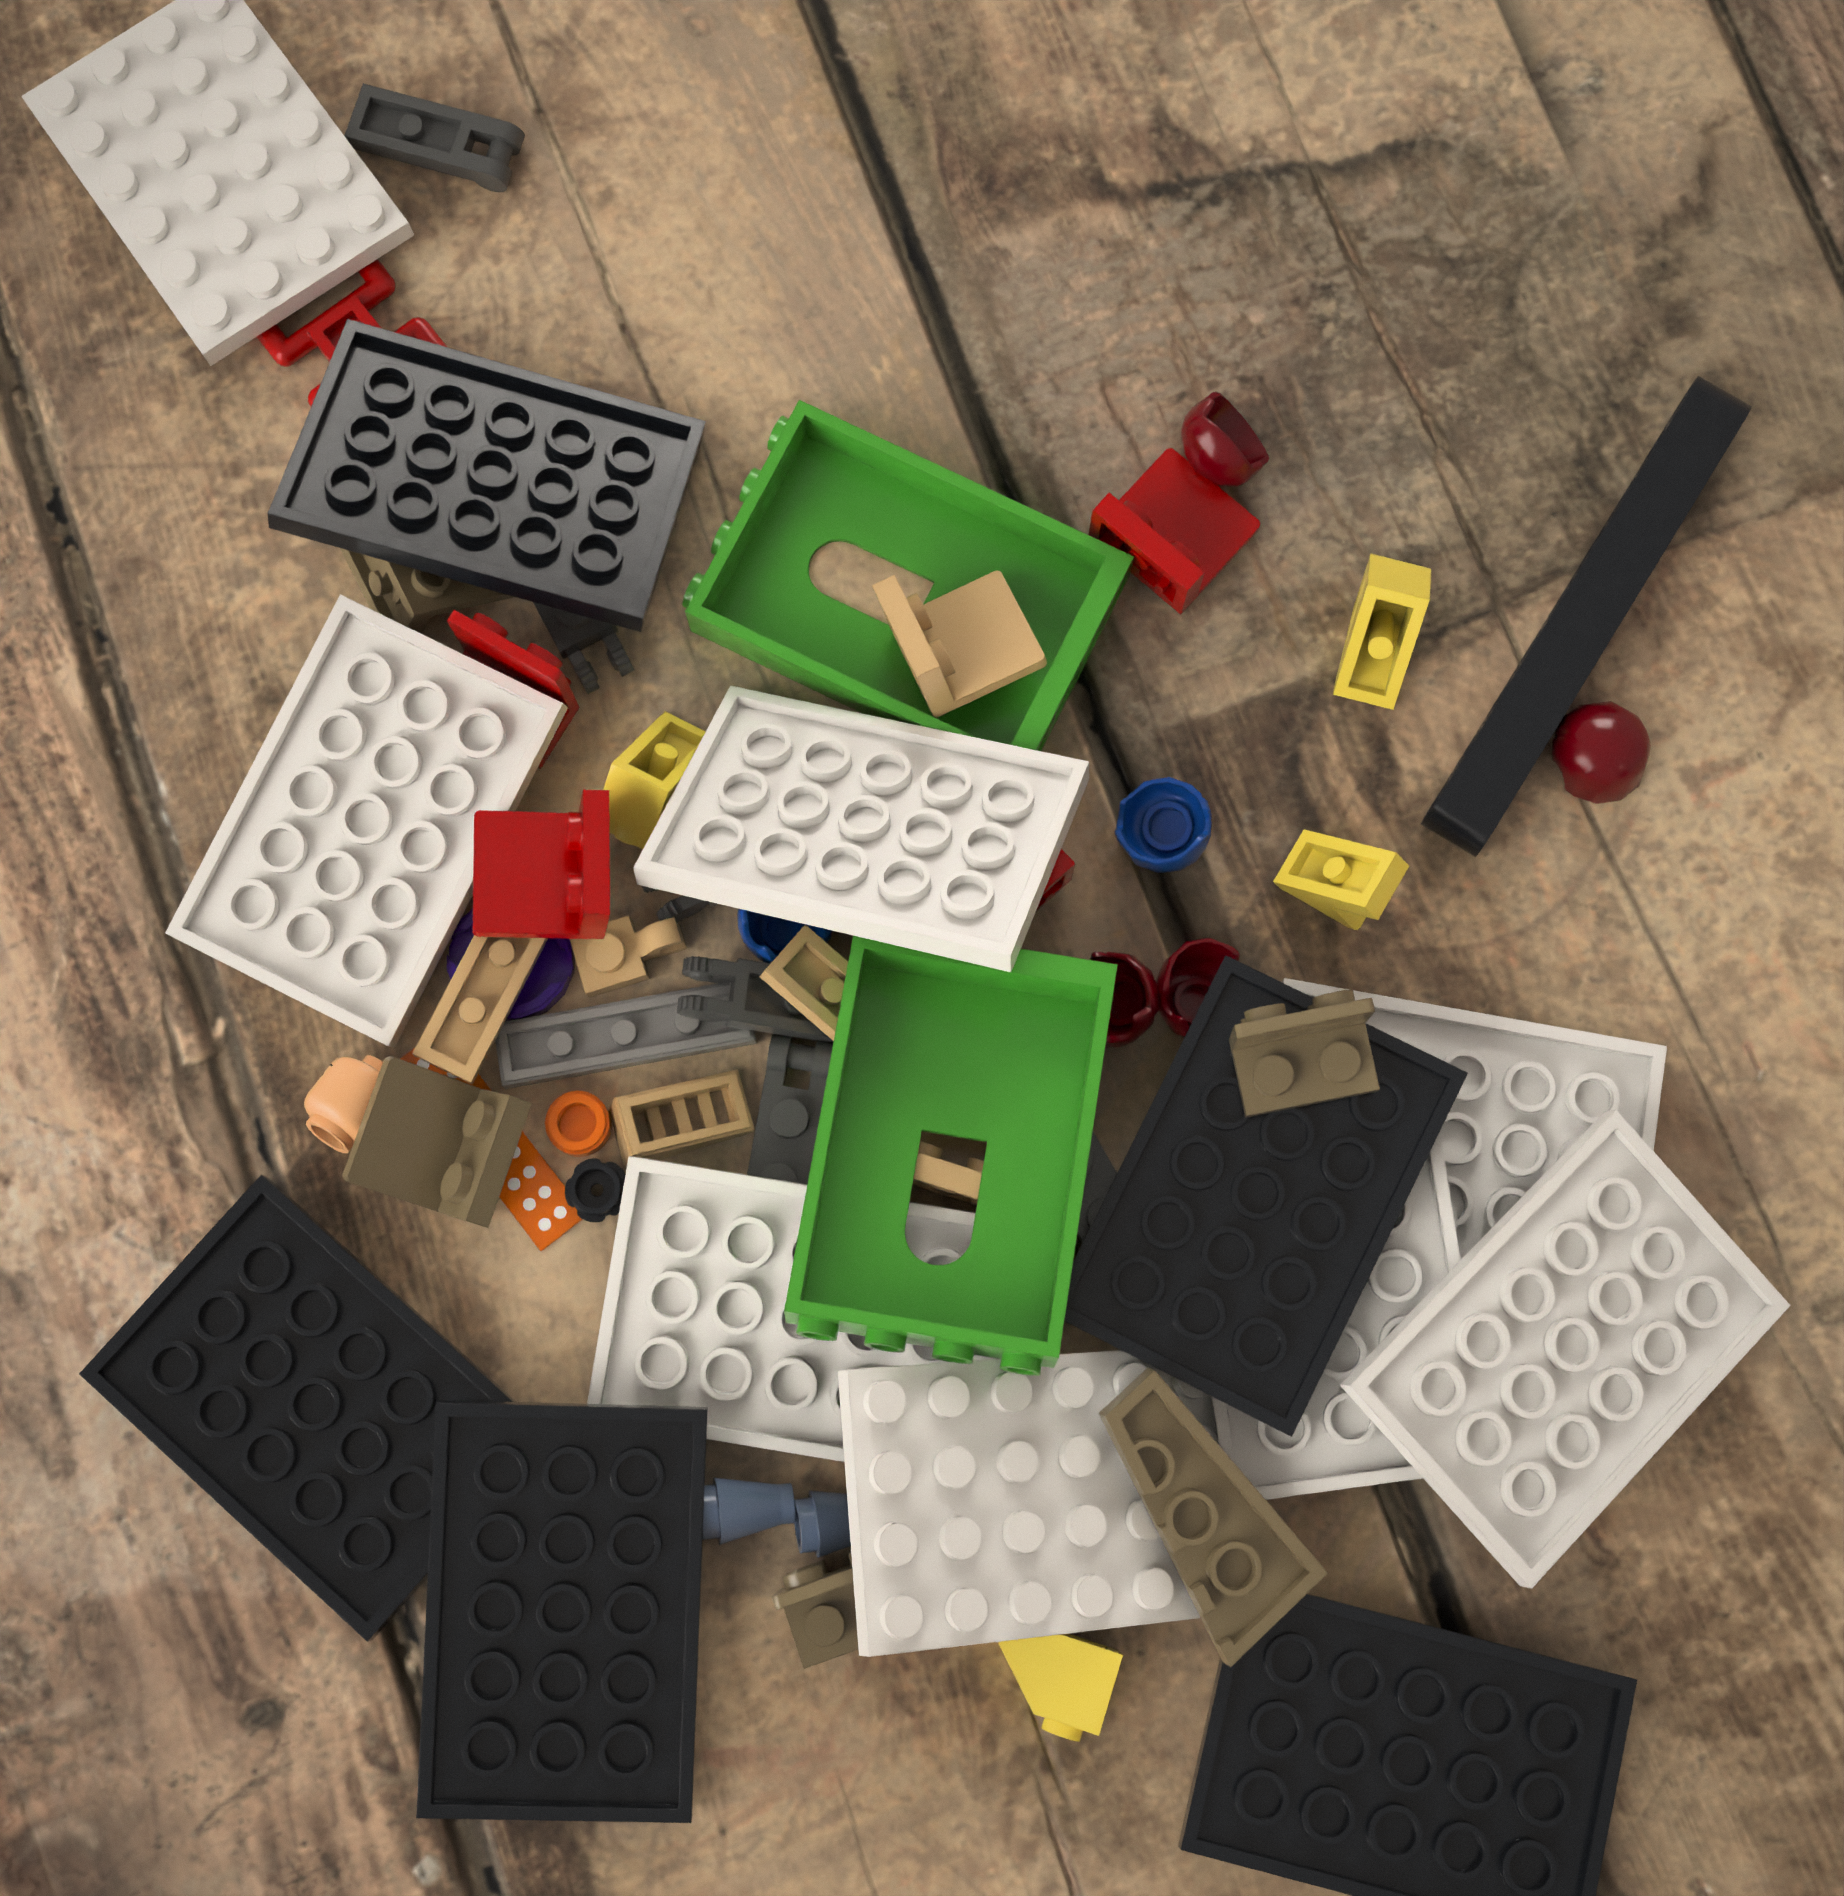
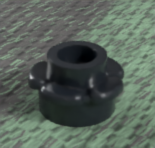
[565,1158,626,1222]

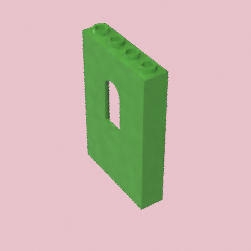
[682,400,1134,751]
[784,936,1117,1376]

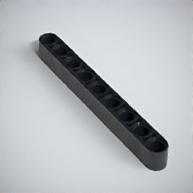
[1421,376,1752,857]

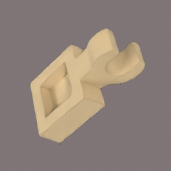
[570,915,687,998]

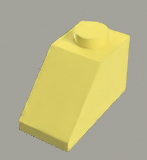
[1333,554,1431,710]
[603,711,705,849]
[998,1633,1123,1742]

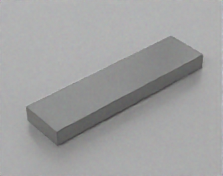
[495,982,757,1089]

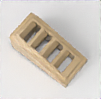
[609,1069,755,1169]

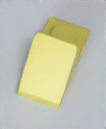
[1273,829,1409,930]

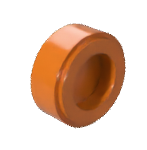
[545,1091,612,1157]

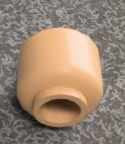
[304,1055,383,1153]

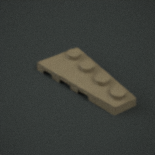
[1098,1368,1328,1668]

